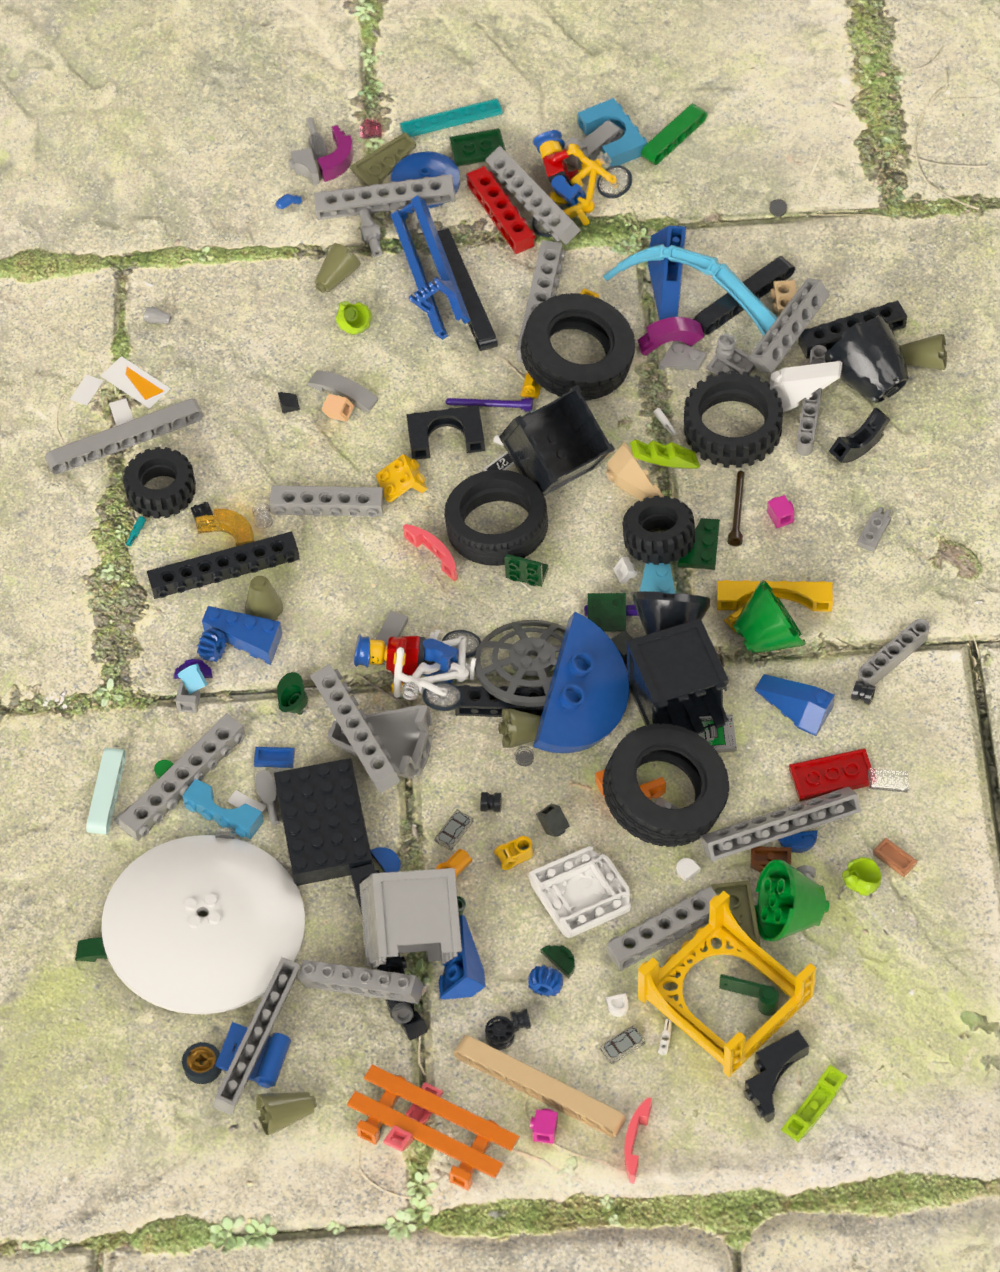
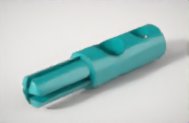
[126,516,146,547]

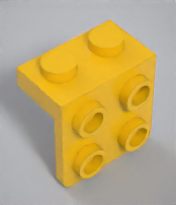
[376,454,427,503]

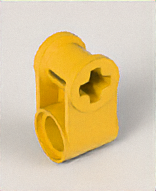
[493,836,534,870]

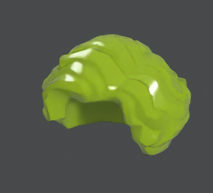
[336,301,372,335]
[842,857,882,896]

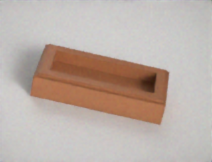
[873,838,917,877]

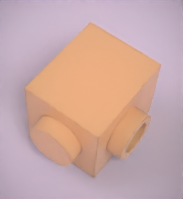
[322,394,354,422]

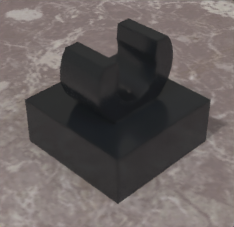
[190,502,215,526]

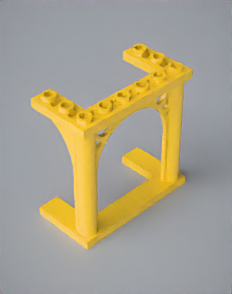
[638,891,817,1077]

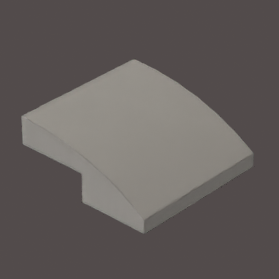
[706,347,755,376]

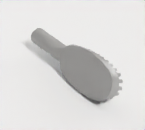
[307,117,327,160]
[255,770,279,825]

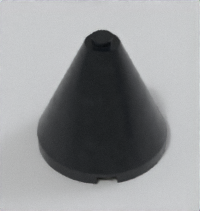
[633,591,710,635]

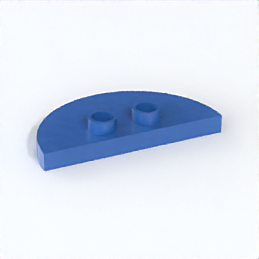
[533,612,629,753]

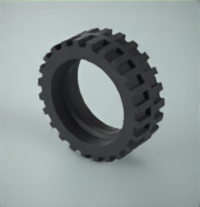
[684,370,783,468]

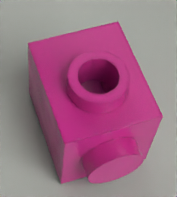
[767,495,795,529]
[530,1108,558,1144]

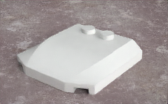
[528,846,631,938]

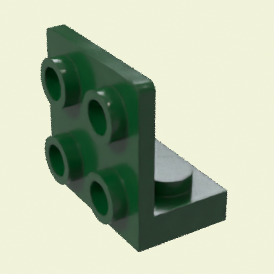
[504,554,549,587]
[587,593,626,631]

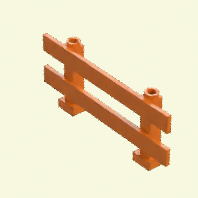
[347,1064,519,1191]

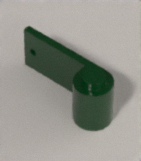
[719,974,779,1016]

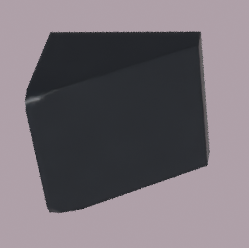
[278,392,300,414]
[400,1011,428,1040]

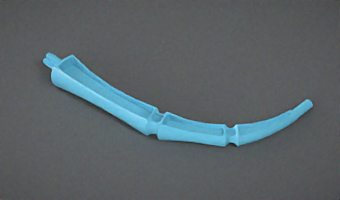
[603,244,778,337]

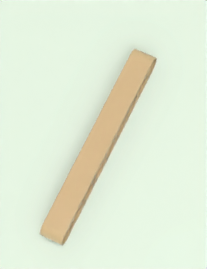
[453,1035,626,1138]

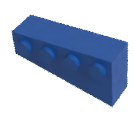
[202,606,282,665]

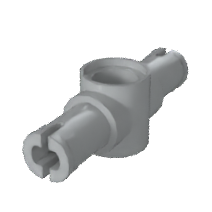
[359,209,382,257]

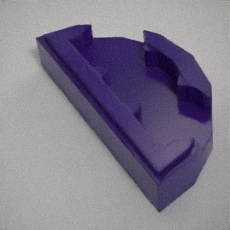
[174,659,213,679]

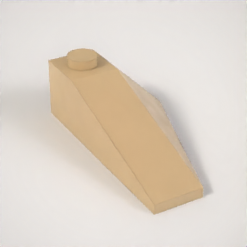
[606,442,664,501]

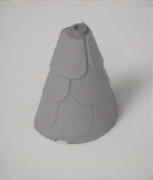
[328,705,432,779]

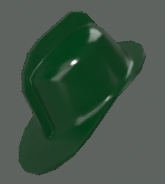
[277,672,308,715]

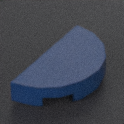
[778,830,817,853]
[370,847,401,873]

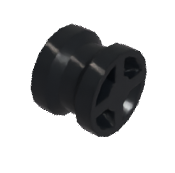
[510,1008,531,1032]

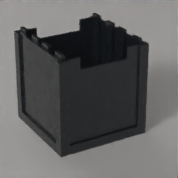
[499,385,615,496]
[627,619,729,734]

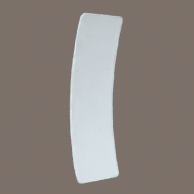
[228,790,266,812]

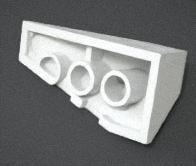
[770,361,842,413]

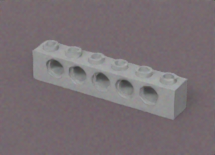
[749,278,830,373]
[270,485,384,517]
[607,886,717,971]
[298,960,424,1004]

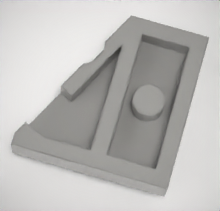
[659,341,707,370]

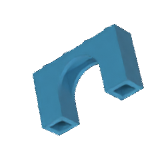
[577,98,648,167]

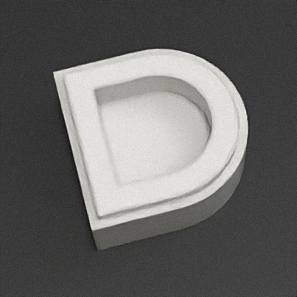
[676,858,701,883]
[606,993,629,1017]

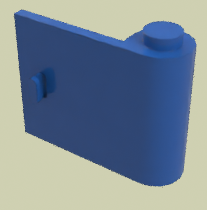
[215,1022,291,1089]

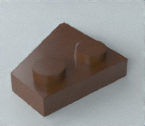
[750,846,791,873]

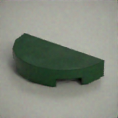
[541,945,575,978]

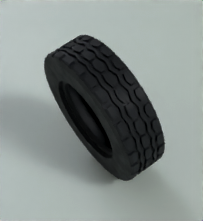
[520,293,636,400]
[602,723,729,847]

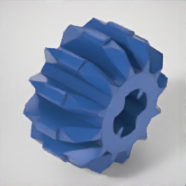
[197,629,227,662]
[528,965,563,997]

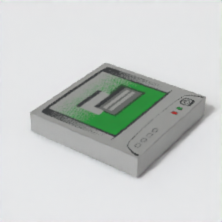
[698,714,737,753]

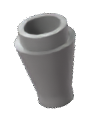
[144,306,171,325]

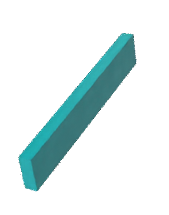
[400,98,503,137]

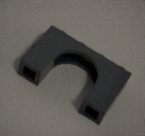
[406,405,485,460]

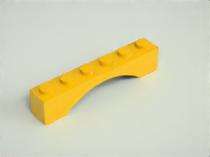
[717,580,833,612]

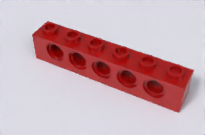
[466,166,536,254]

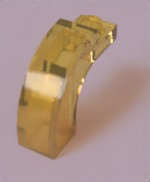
[196,508,255,546]

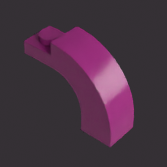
[317,125,354,182]
[638,317,704,356]

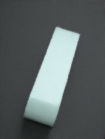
[87,747,126,835]

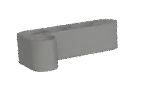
[565,120,623,169]

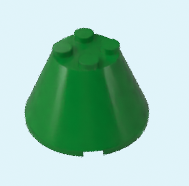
[733,579,806,653]
[754,860,829,942]

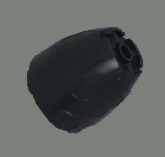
[824,315,909,403]

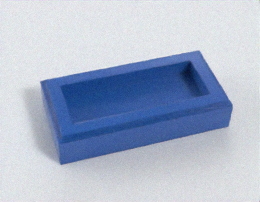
[254,747,295,768]

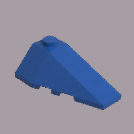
[439,915,486,1000]

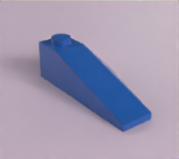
[755,674,835,736]

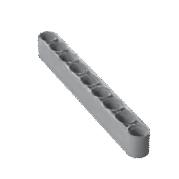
[45,399,203,474]

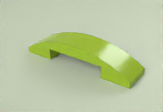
[781,1065,847,1143]

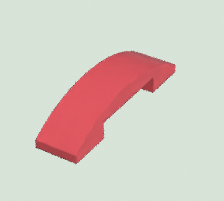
[403,524,457,581]
[383,1082,443,1152]
[625,1097,652,1184]

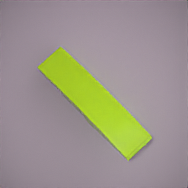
[630,439,700,469]

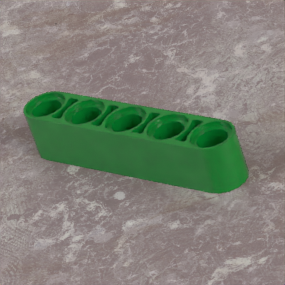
[641,103,708,165]

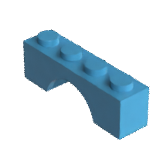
[182,778,264,839]

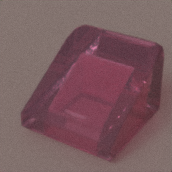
[360,118,382,139]

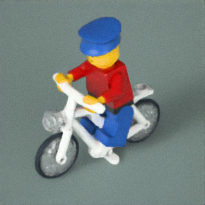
[354,629,481,711]

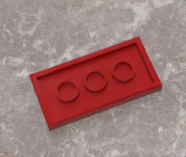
[789,748,877,801]

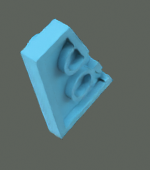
[640,563,675,594]

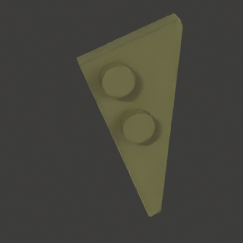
[711,880,761,947]

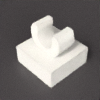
[613,557,639,584]

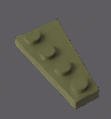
[351,132,416,186]

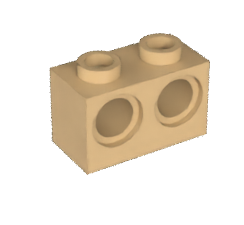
[770,280,797,317]

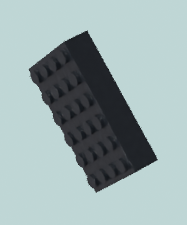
[274,758,373,886]

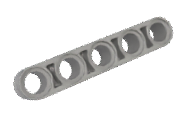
[857,619,929,686]

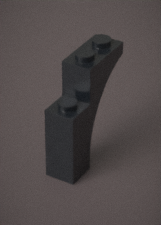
[743,1030,809,1123]

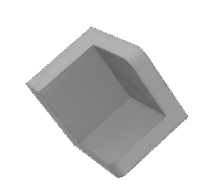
[176,682,201,713]

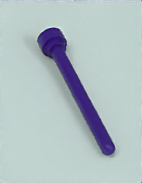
[445,397,533,412]

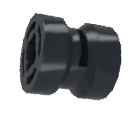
[851,681,876,705]
[480,792,502,812]

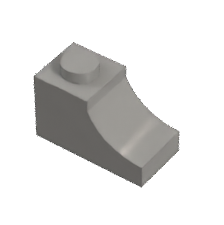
[289,147,320,185]

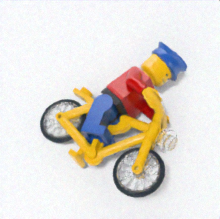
[532,130,632,237]

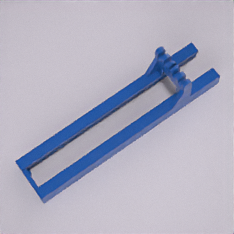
[390,195,471,340]

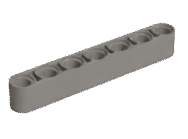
[796,345,827,456]

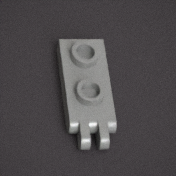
[857,507,891,552]

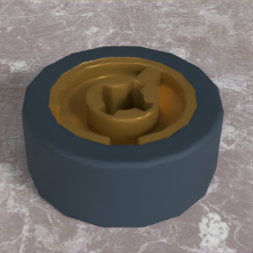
[182,1042,222,1084]

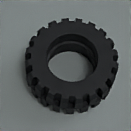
[123,447,196,519]
[622,496,696,565]

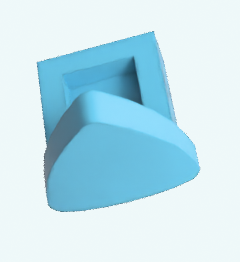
[178,663,208,694]

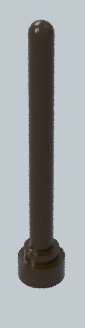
[727,470,744,547]

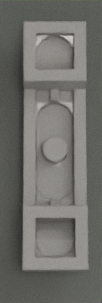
[307,371,378,413]

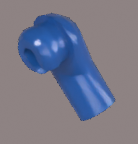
[276,194,302,209]

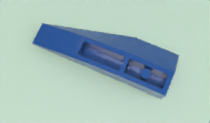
[648,225,686,320]

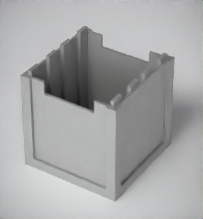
[360,868,462,969]

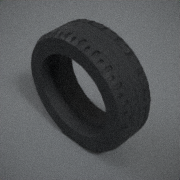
[444,470,548,566]

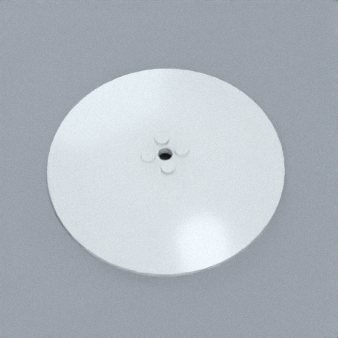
[101,835,305,1014]

